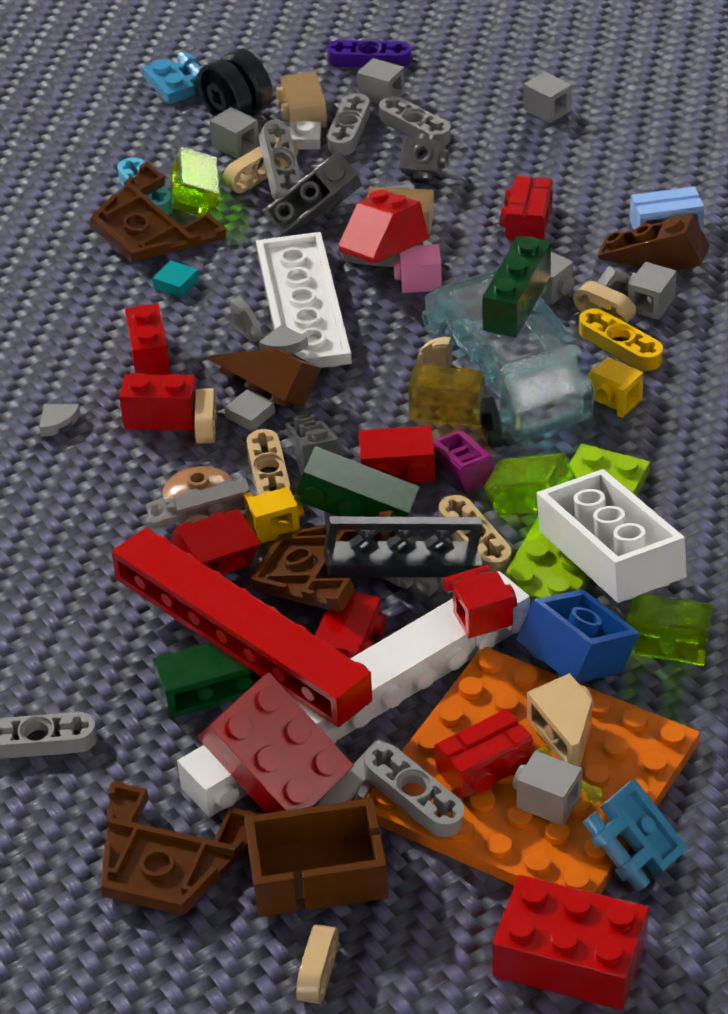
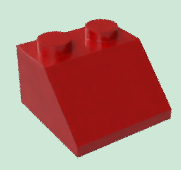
[338,190,429,264]

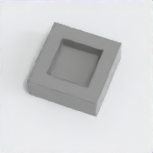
[224,389,275,432]

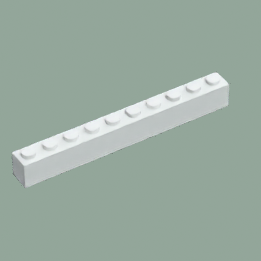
[177,571,530,818]

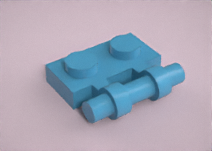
[142,51,203,105]
[582,779,689,892]

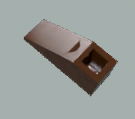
[597,214,710,271]
[209,349,321,408]

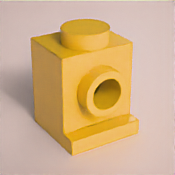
[585,357,644,418]
[244,487,304,543]

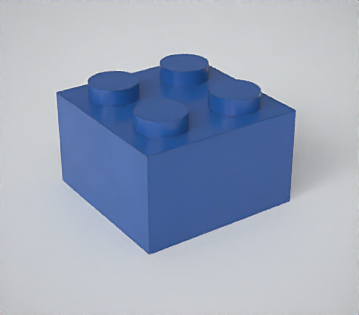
[516,589,640,684]

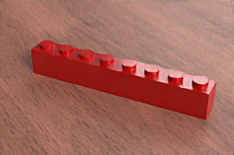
[111,527,373,728]

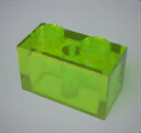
[170,147,222,216]
[484,453,576,516]
[627,593,713,665]

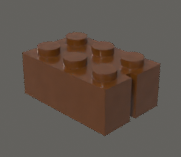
[244,798,388,918]

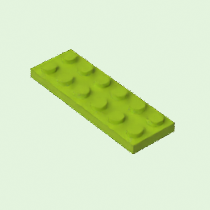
[504,443,650,606]

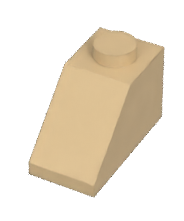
[527,673,594,767]

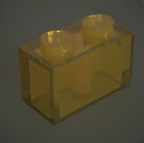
[408,364,485,426]

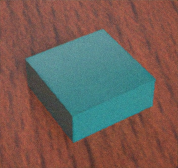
[152,261,199,298]

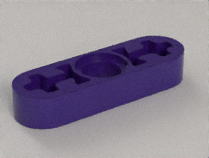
[326,40,412,67]

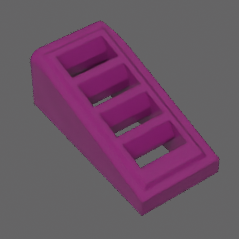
[433,429,497,493]

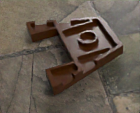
[90,161,227,263]
[249,511,395,612]
[101,781,259,916]

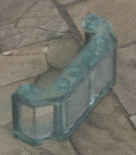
[422,269,594,443]

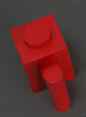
[442,565,517,639]

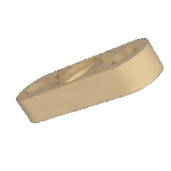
[222,137,299,194]
[247,429,291,495]
[439,495,511,574]

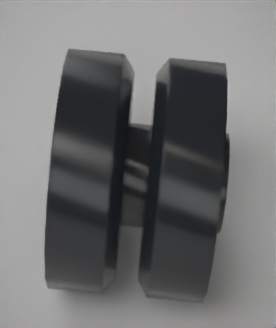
[197,48,273,117]

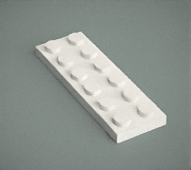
[256,232,352,368]

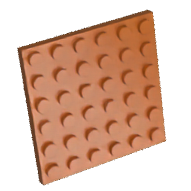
[365,647,700,895]

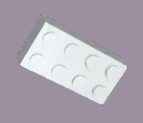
[536,469,687,603]

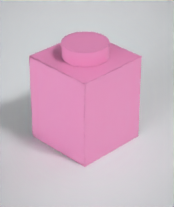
[393,244,442,293]

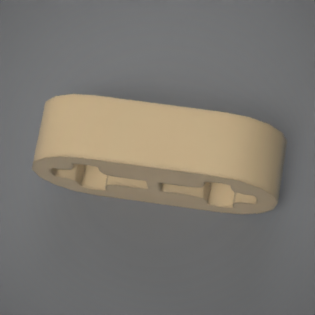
[573,281,636,323]
[195,388,217,444]
[296,924,339,1004]

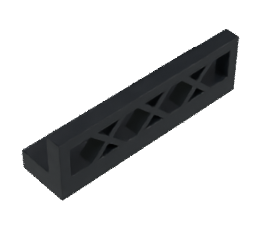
[323,516,483,578]

